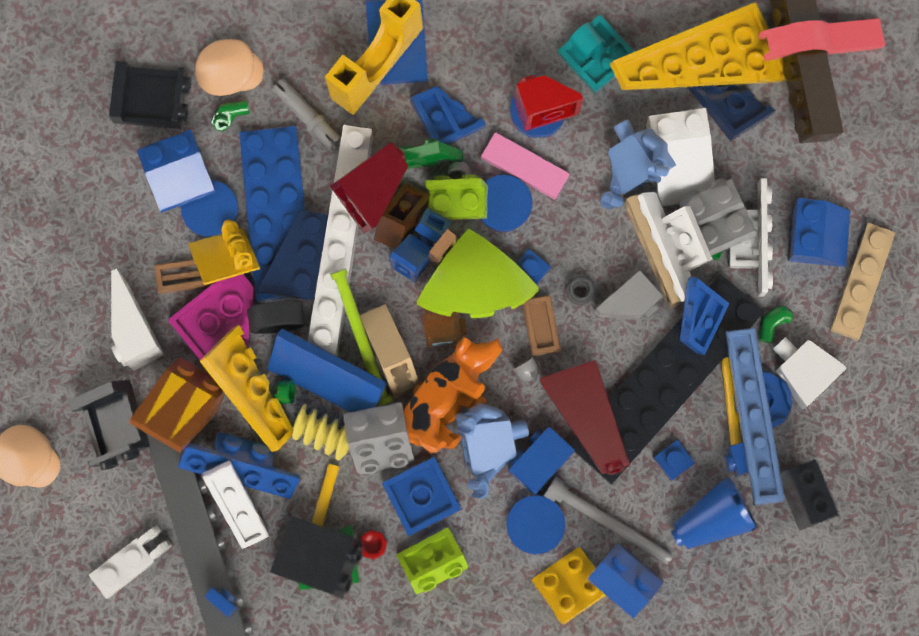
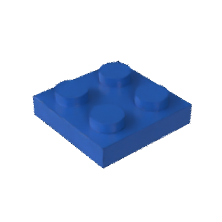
[382,456,461,537]

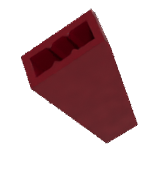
[539,360,630,475]

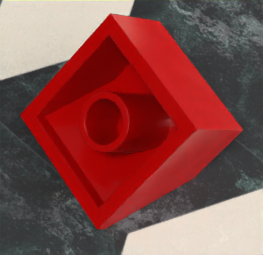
[514,75,583,131]

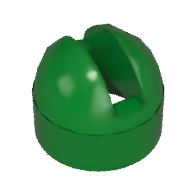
[273,380,296,404]

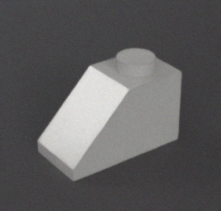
[595,271,663,320]

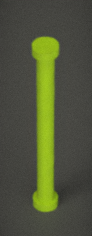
[330,268,392,406]

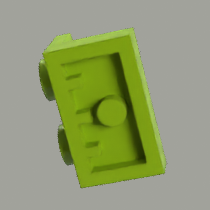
[425,174,488,220]
[396,527,468,595]

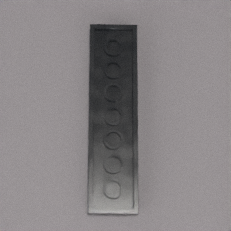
[569,274,765,485]

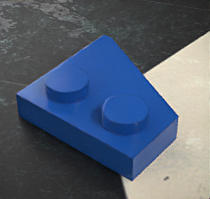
[410,86,486,145]
[680,276,730,355]

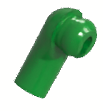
[212,101,250,131]
[758,306,794,343]

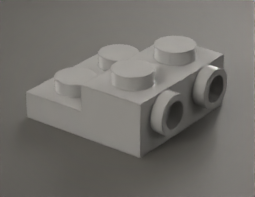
[679,178,757,256]

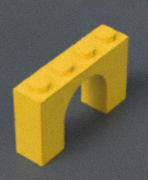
[325,0,423,115]

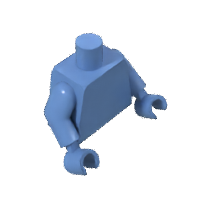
[600,119,677,210]
[456,403,529,499]

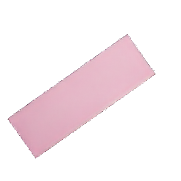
[481,132,570,200]

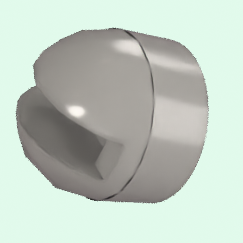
[446,161,470,179]
[513,357,539,382]

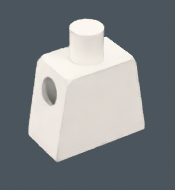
[773,337,847,409]

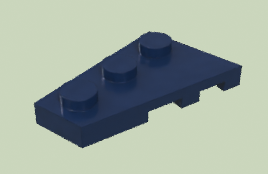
[688,84,776,142]
[257,210,328,301]

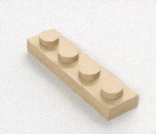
[624,194,682,309]
[830,223,896,341]

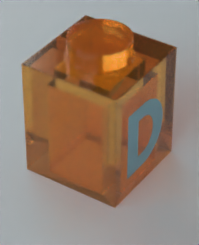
[423,312,467,348]

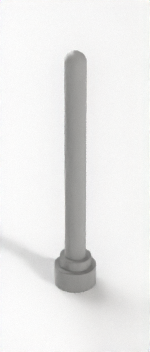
[544,476,672,562]

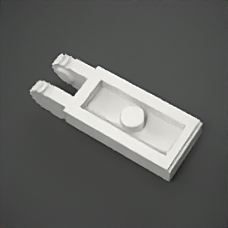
[89,526,172,599]

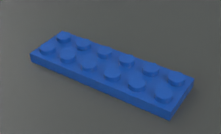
[239,126,305,302]

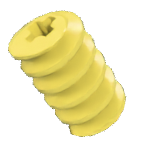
[292,404,350,460]

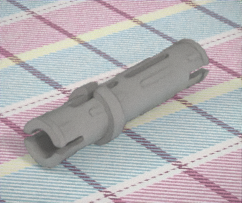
[272,78,341,151]

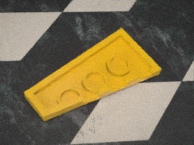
[200,325,293,452]

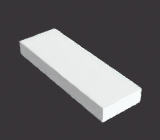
[202,460,269,549]

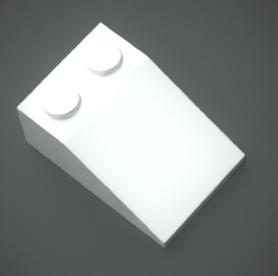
[646,108,715,207]
[111,268,165,371]

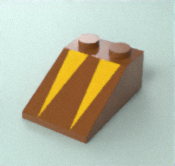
[129,357,226,453]

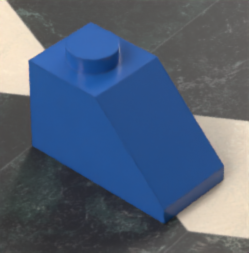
[390,234,433,283]

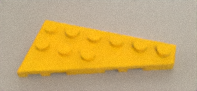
[610,2,787,90]

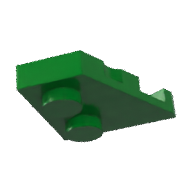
[399,139,464,169]

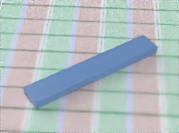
[725,328,785,505]

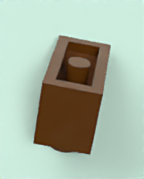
[374,183,430,249]

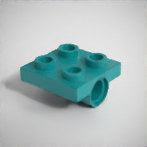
[557,15,634,94]

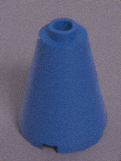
[671,477,758,549]

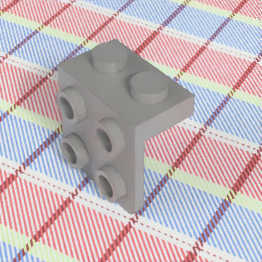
[343,402,414,474]

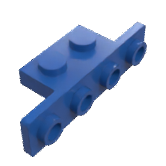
[178,431,300,499]

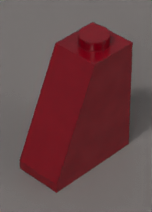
[330,142,408,234]

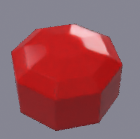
[360,530,388,560]

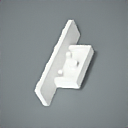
[729,178,773,297]
[638,192,712,302]

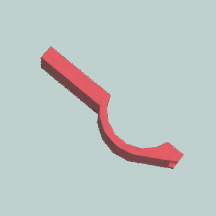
[758,18,885,61]

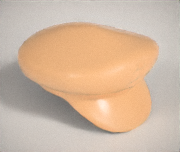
[195,39,264,96]
[0,425,60,488]

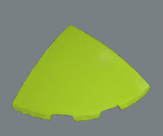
[417,229,539,318]

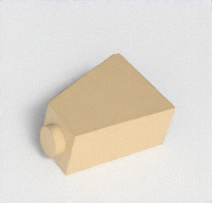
[360,304,419,399]

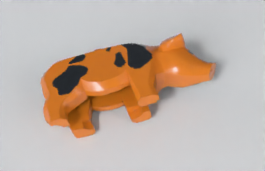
[403,337,503,453]

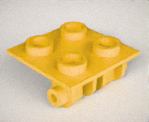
[188,219,260,285]
[531,546,606,624]

